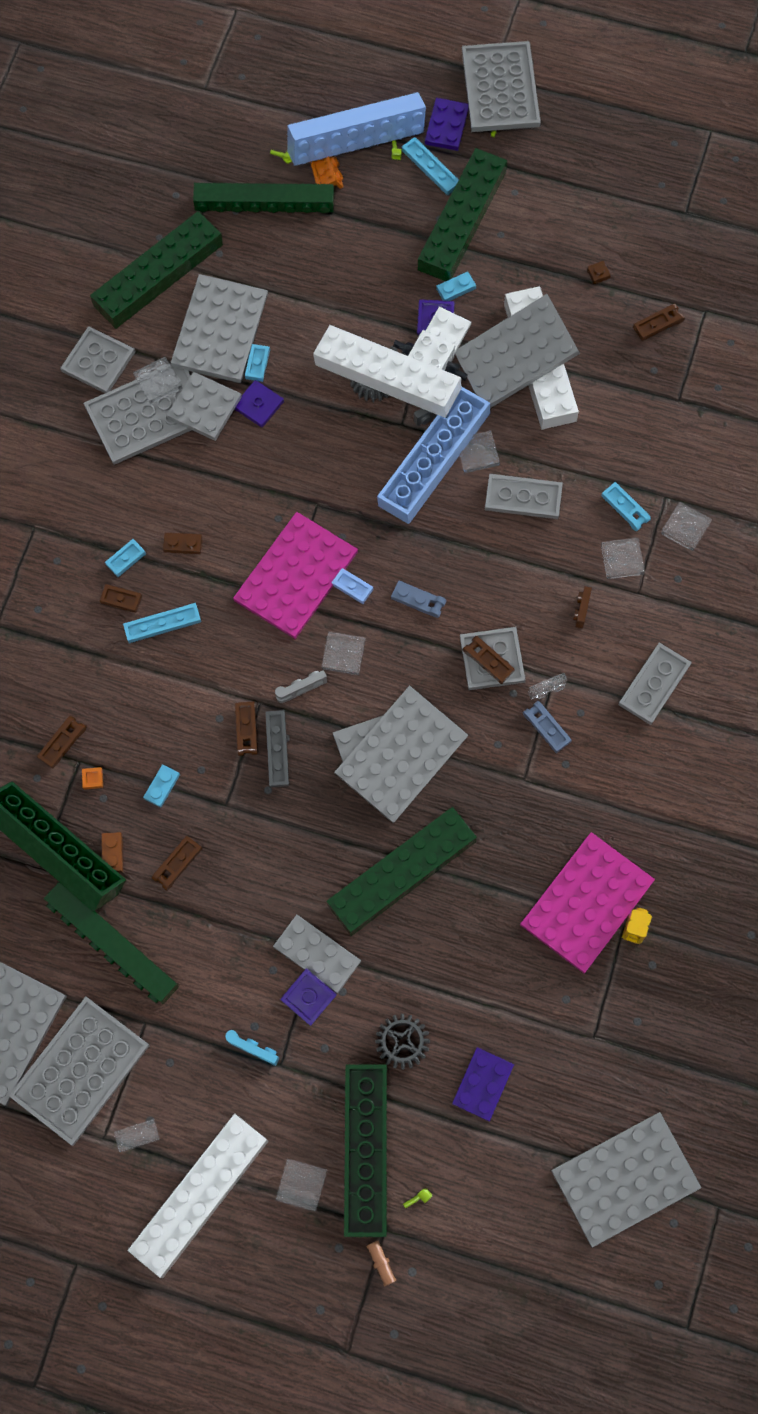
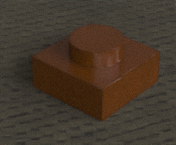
[587,261,611,284]

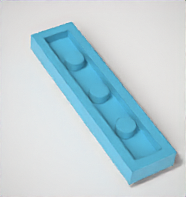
[402,137,459,195]
[123,603,201,643]

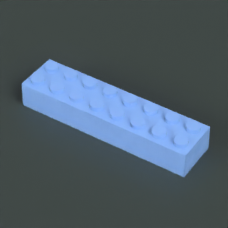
[287,92,426,166]
[377,386,490,524]

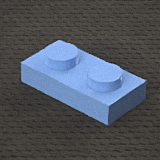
[332,568,373,604]

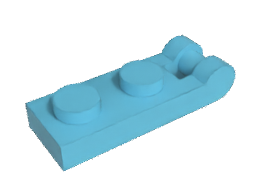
[601,482,651,531]
[225,1030,279,1066]

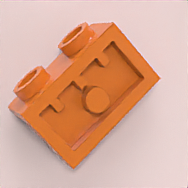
[310,156,344,189]

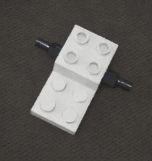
[393,307,471,381]

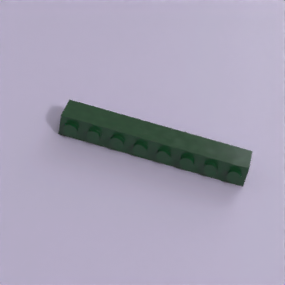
[193,183,334,213]
[44,882,179,1005]

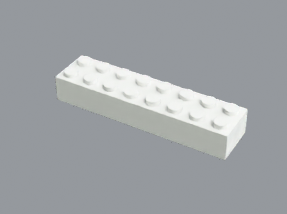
[504,286,579,429]
[313,325,461,418]
[128,1114,268,1278]

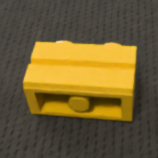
[622,908,652,944]

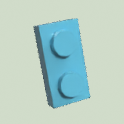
[436,272,476,301]
[245,344,270,382]
[105,539,146,577]
[143,764,180,808]

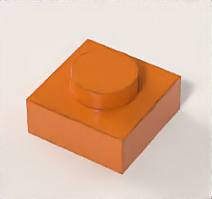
[82,767,103,790]

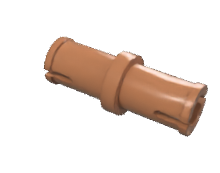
[366,1240,397,1286]

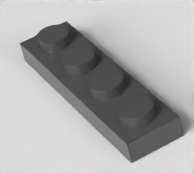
[265,710,289,788]

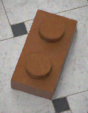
[102,832,123,873]

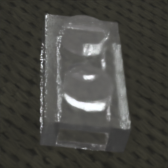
[528,673,567,700]
[114,1119,160,1153]

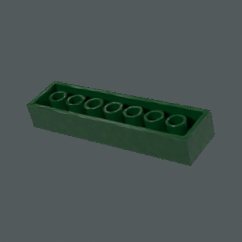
[418,148,507,282]
[90,211,223,329]
[0,781,126,912]
[327,807,477,936]
[344,1065,387,1237]

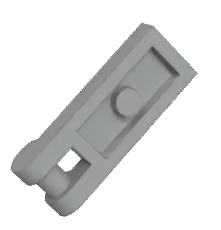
[275,670,327,703]

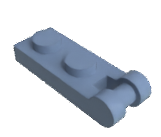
[391,581,447,618]
[523,701,572,753]

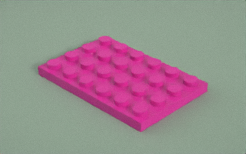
[233,512,358,639]
[520,832,655,974]

